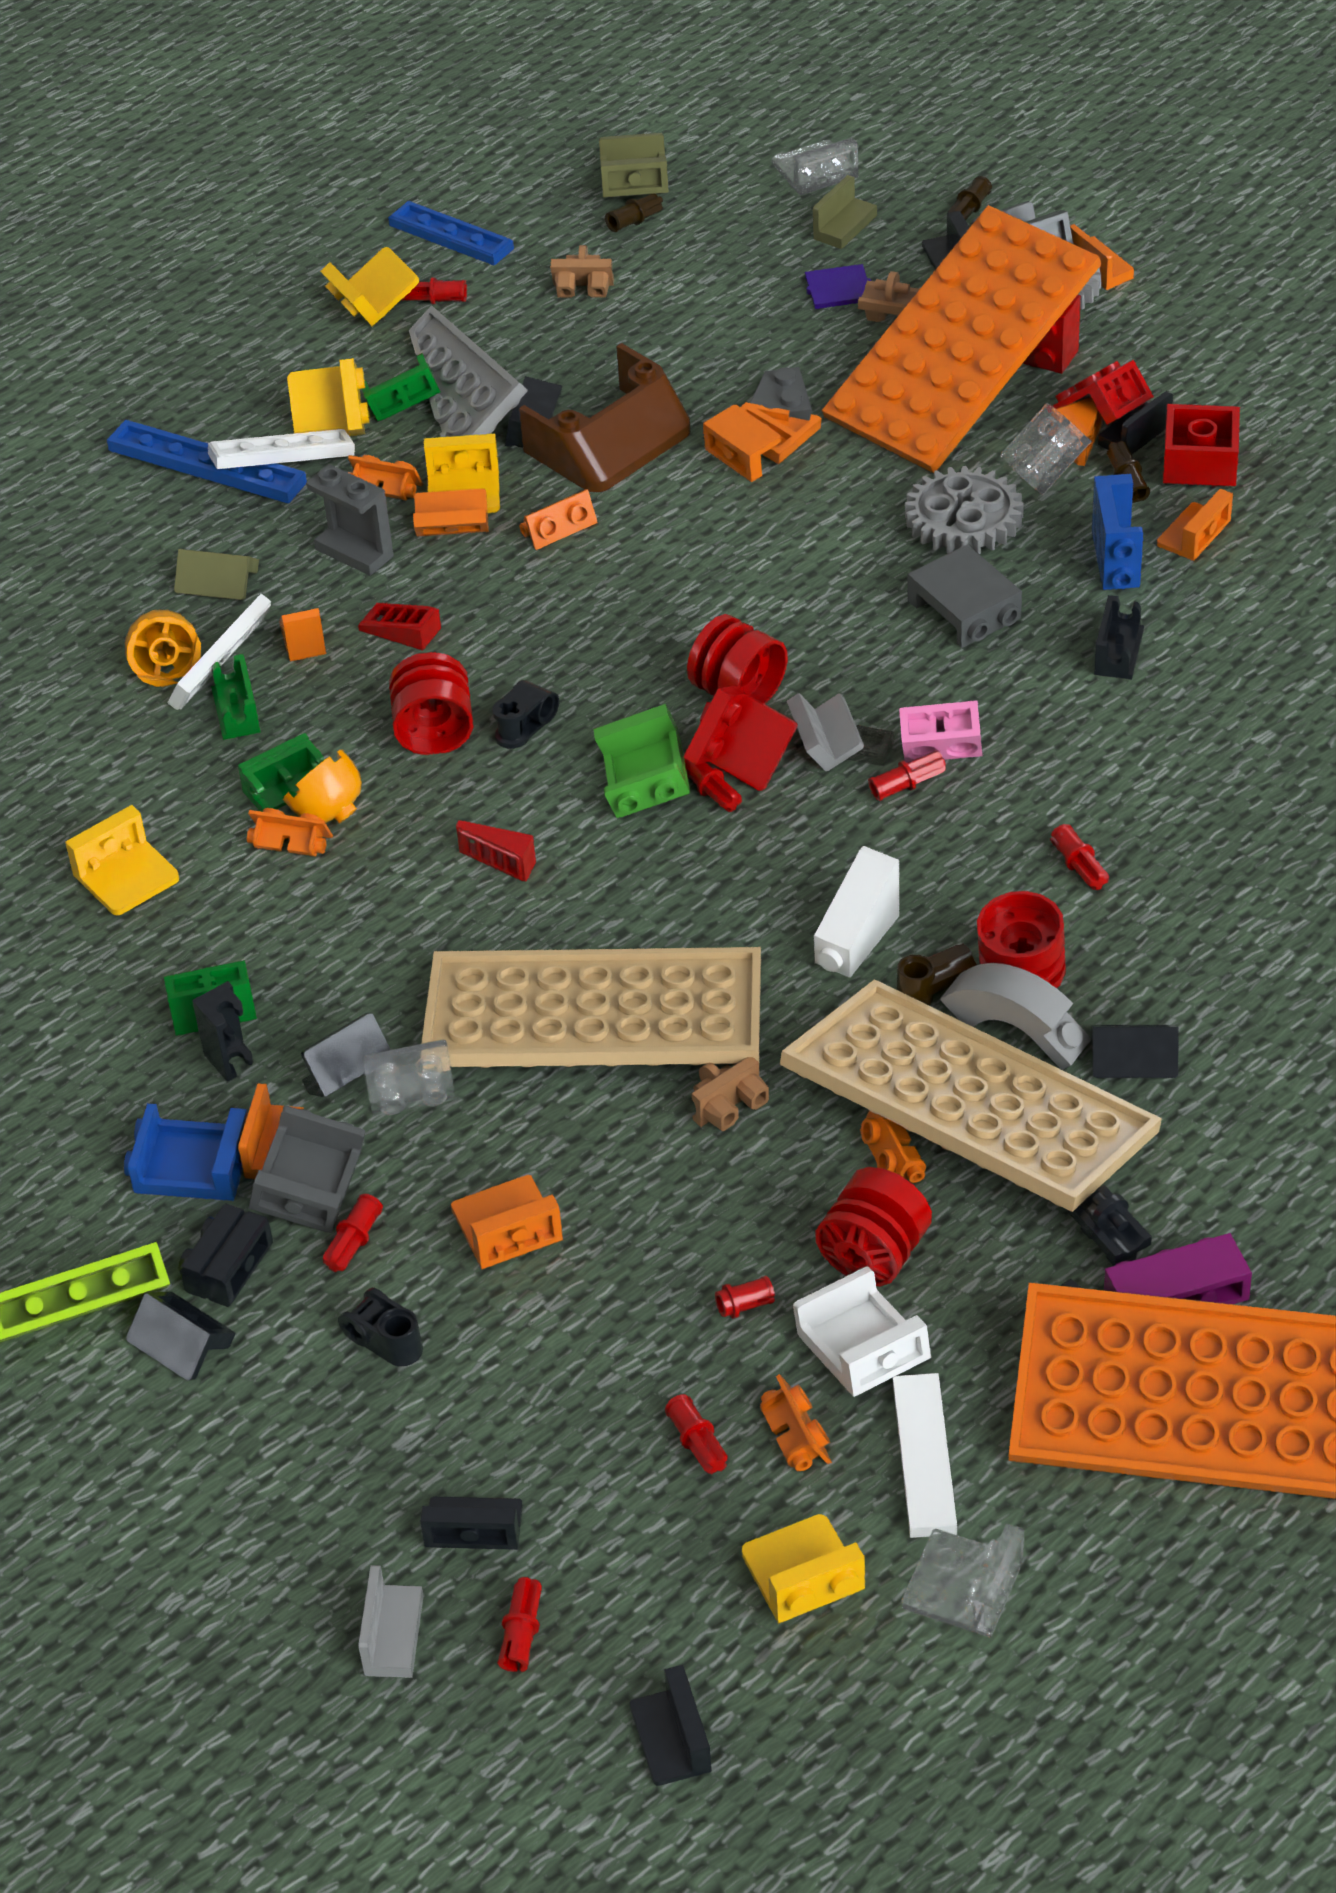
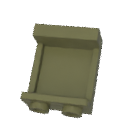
[599,133,669,197]

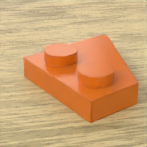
[741,402,822,464]

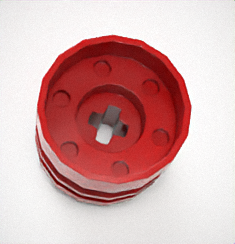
[687,614,788,704]
[389,652,474,755]
[977,891,1066,988]
[815,1167,932,1287]

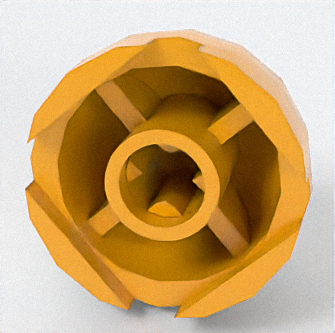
[125,610,201,687]
[283,749,362,824]

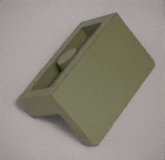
[813,175,877,249]
[174,549,259,600]

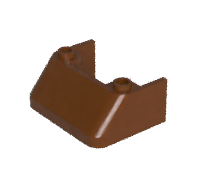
[519,343,691,492]

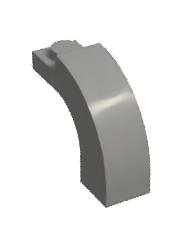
[940,963,1092,1070]

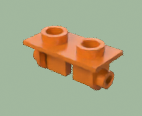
[348,455,423,501]
[519,489,598,550]
[247,808,333,857]
[860,1111,926,1183]
[760,1374,832,1472]

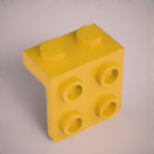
[320,247,419,327]
[287,358,370,436]
[424,433,500,513]
[65,805,179,915]
[742,1514,865,1624]

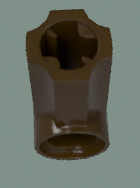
[897,943,977,1006]

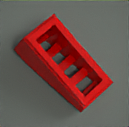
[358,603,441,651]
[456,820,536,882]

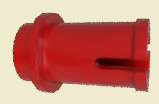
[715,1276,775,1319]

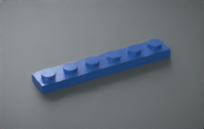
[107,420,307,504]

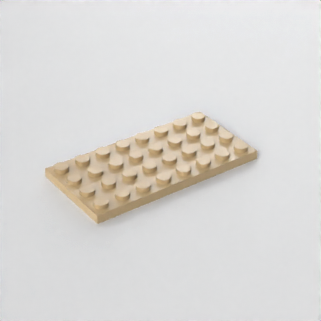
[420,947,761,1068]
[780,979,1162,1212]

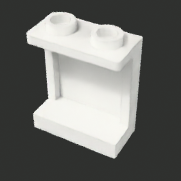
[793,1266,931,1397]

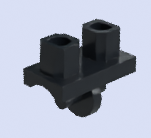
[1068,1185,1152,1266]

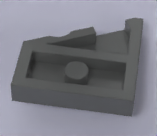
[750,367,812,420]

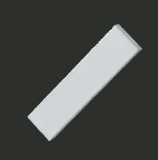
[208,429,355,469]
[167,594,271,710]
[893,1373,957,1538]

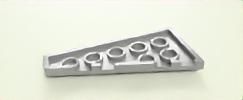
[409,305,528,437]

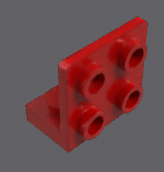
[1047,359,1154,424]
[684,686,798,791]

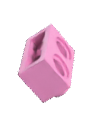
[899,701,982,763]

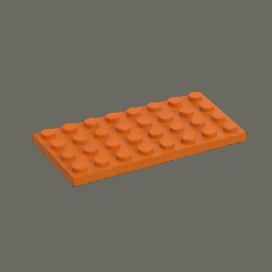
[822,205,1102,473]
[1008,1283,1336,1499]

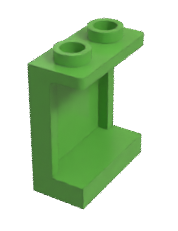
[593,704,690,818]

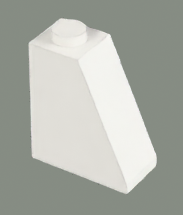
[814,846,899,978]

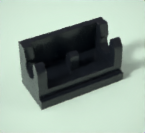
[505,376,562,448]
[1094,595,1144,680]
[192,981,253,1082]

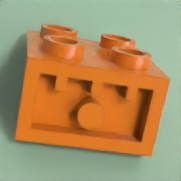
[451,1175,563,1269]

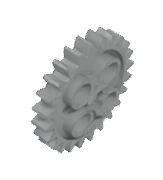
[905,466,1024,554]

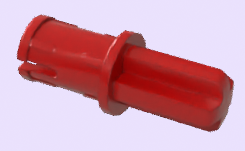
[401,277,467,304]
[868,751,946,801]
[684,758,742,812]
[1050,824,1109,890]
[323,1194,383,1272]
[665,1394,728,1474]
[497,1577,542,1672]

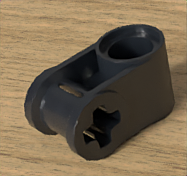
[492,680,559,749]
[338,1288,423,1366]

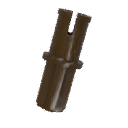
[948,176,992,221]
[605,194,663,232]
[1107,441,1150,503]

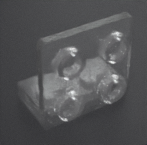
[772,138,858,196]
[1000,403,1092,496]
[363,1040,455,1117]
[902,1524,1024,1638]

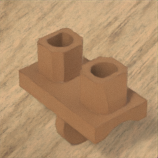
[550,245,614,297]
[858,271,920,322]
[692,1057,769,1131]

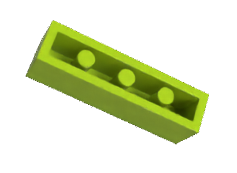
[0,1242,170,1343]

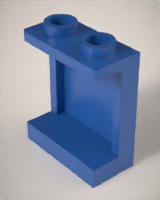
[1092,474,1143,590]
[124,1103,248,1201]

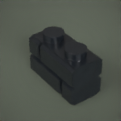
[178,1203,273,1307]

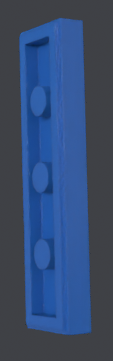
[388,201,514,266]

